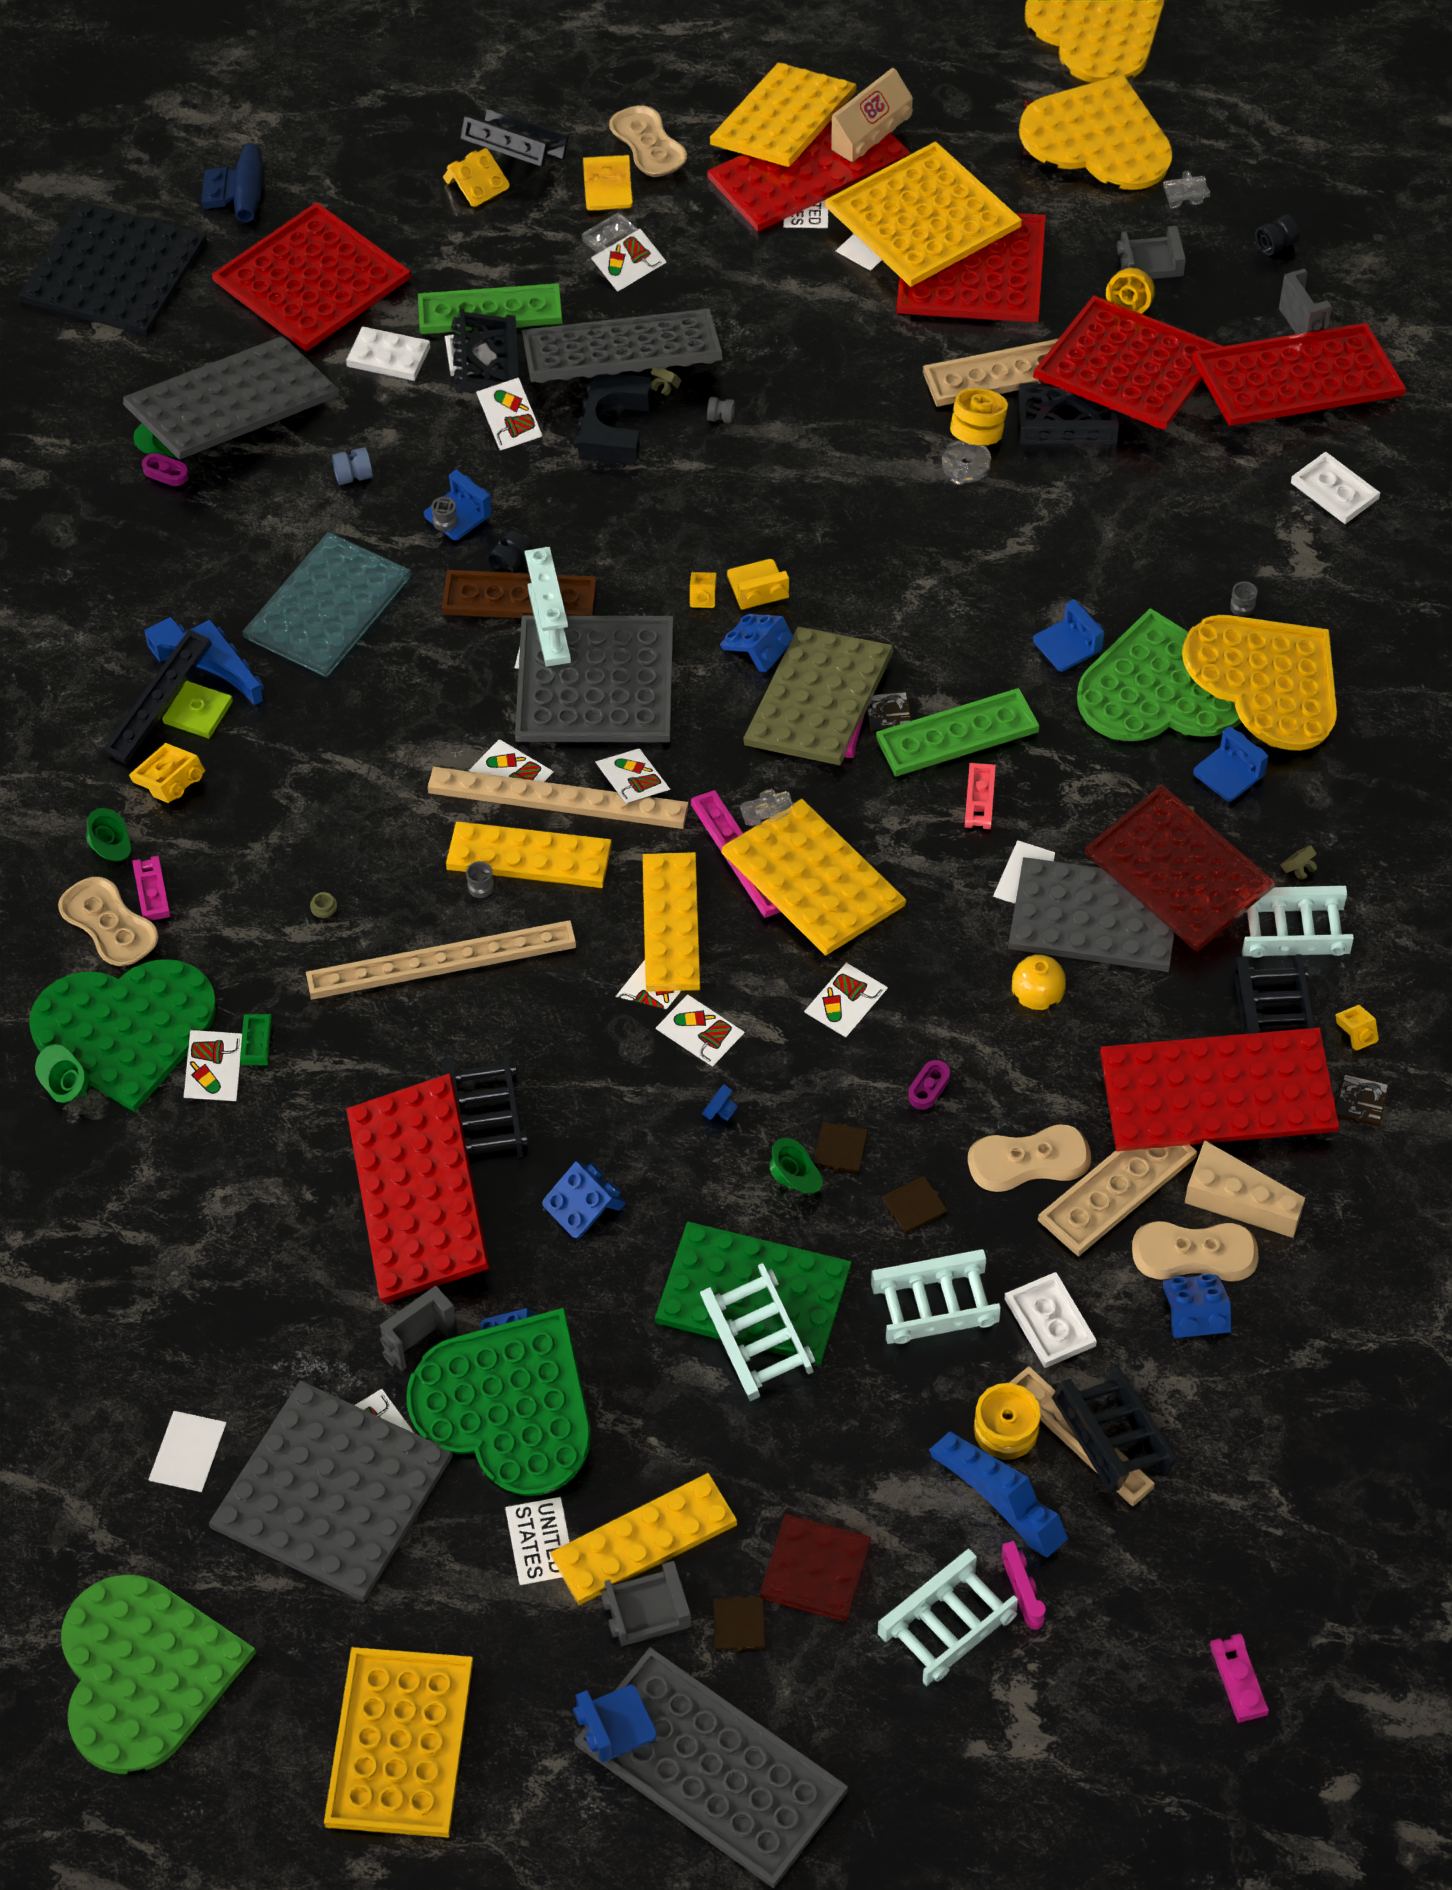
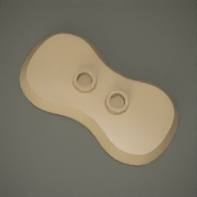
[609,106,687,177]
[58,877,158,967]
[968,1125,1091,1192]
[1132,1221,1258,1281]

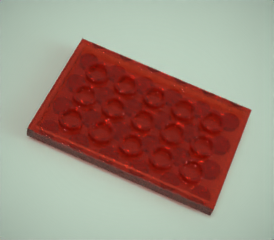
[1085,785,1275,952]

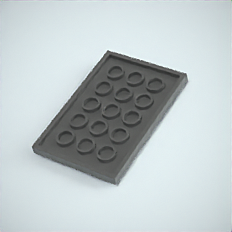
[1008,857,1181,972]

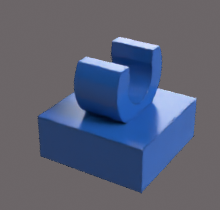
[702,1084,738,1121]

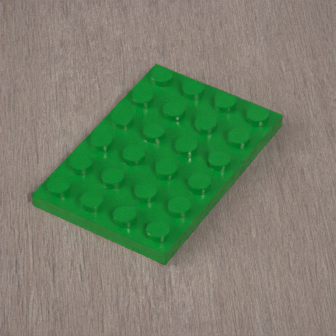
[655,1221,851,1364]

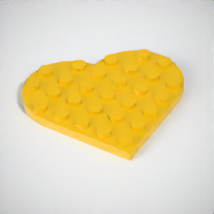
[1025,0,1165,83]
[1019,74,1172,190]
[1182,615,1337,751]

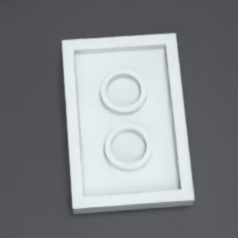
[346,327,430,381]
[1291,452,1380,524]
[1005,1272,1097,1368]

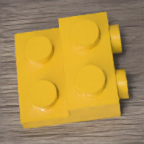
[129,743,205,803]

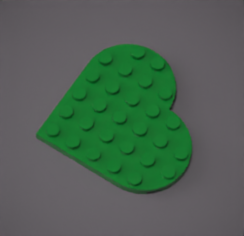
[29,960,216,1112]
[407,1308,591,1496]

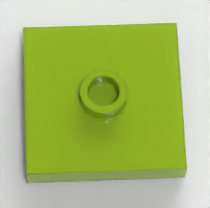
[163,681,233,739]

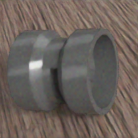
[707,397,735,424]
[431,497,458,532]
[1230,581,1258,617]
[466,861,494,898]

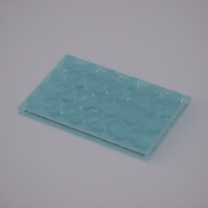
[242,532,411,677]

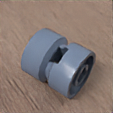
[332,447,373,485]

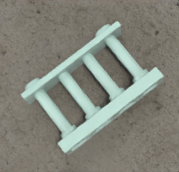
[525,547,571,667]
[1236,886,1354,958]
[871,1249,1001,1344]
[700,1263,815,1401]
[878,1549,1018,1686]

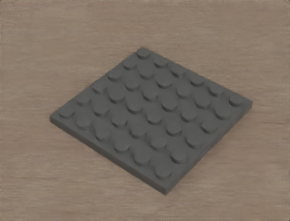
[515,616,673,742]
[209,1380,453,1602]

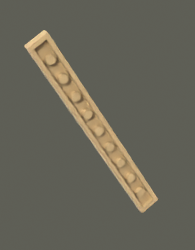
[428,767,688,829]
[306,920,576,1000]

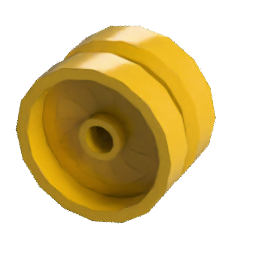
[950,388,1008,445]
[974,1383,1041,1460]

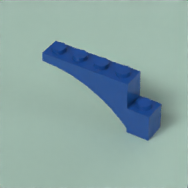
[144,617,264,705]
[929,1432,1068,1558]

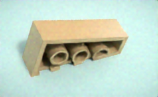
[1185,1140,1305,1238]

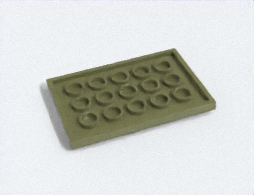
[743,627,893,766]

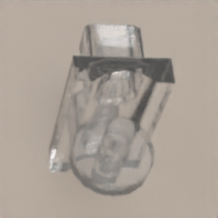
[1163,171,1210,208]

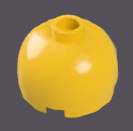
[1106,267,1155,314]
[1012,955,1066,1010]

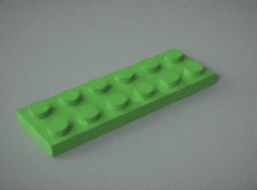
[418,283,562,334]
[876,688,1039,777]

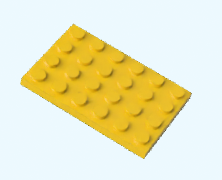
[710,63,857,167]
[721,799,906,956]
[324,1647,473,1838]

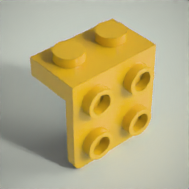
[443,147,510,207]
[583,155,632,210]
[727,559,789,610]

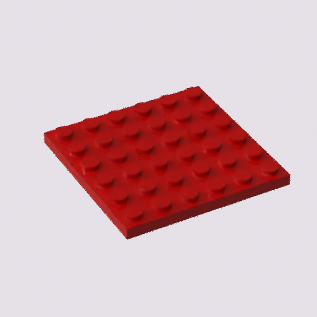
[212,202,411,352]
[896,213,1046,323]
[1033,295,1223,430]

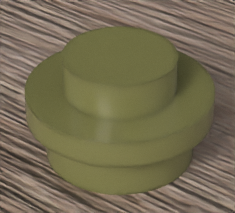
[310,892,337,918]

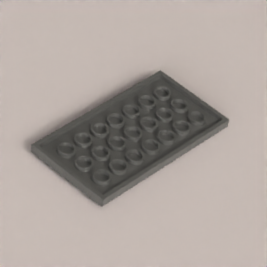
[522,309,722,383]
[123,336,339,460]
[575,1648,848,1888]

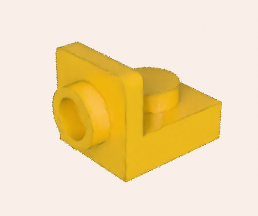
[690,572,717,608]
[1335,1005,1379,1051]

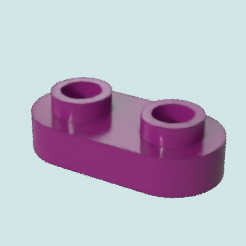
[142,453,189,486]
[908,1060,950,1109]

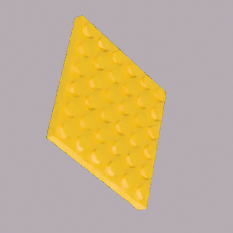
[825,141,1022,287]

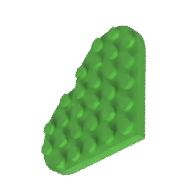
[1077,608,1242,741]
[61,1575,256,1774]

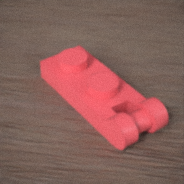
[965,763,996,829]

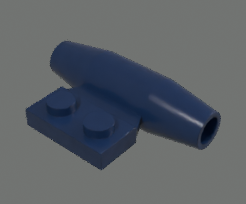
[201,144,263,222]

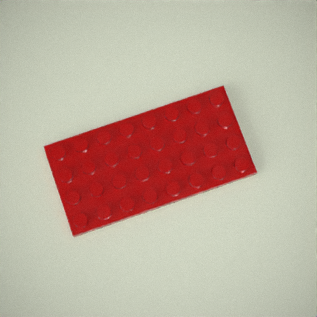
[707,120,910,232]
[1192,323,1406,426]
[1100,1028,1339,1151]
[346,1074,490,1304]

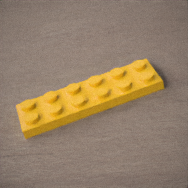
[446,821,612,888]
[643,852,700,992]
[551,1473,737,1605]

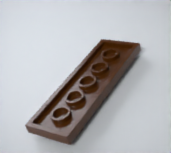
[441,570,597,618]

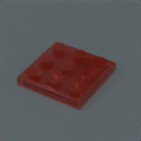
[760,1514,871,1622]

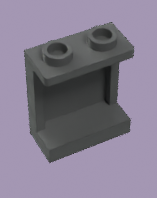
[1117,226,1186,279]
[1279,269,1332,334]
[380,1286,458,1371]
[600,1561,691,1647]

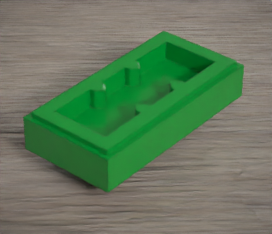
[240,1014,272,1065]

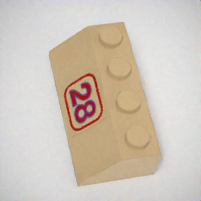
[832,68,913,162]

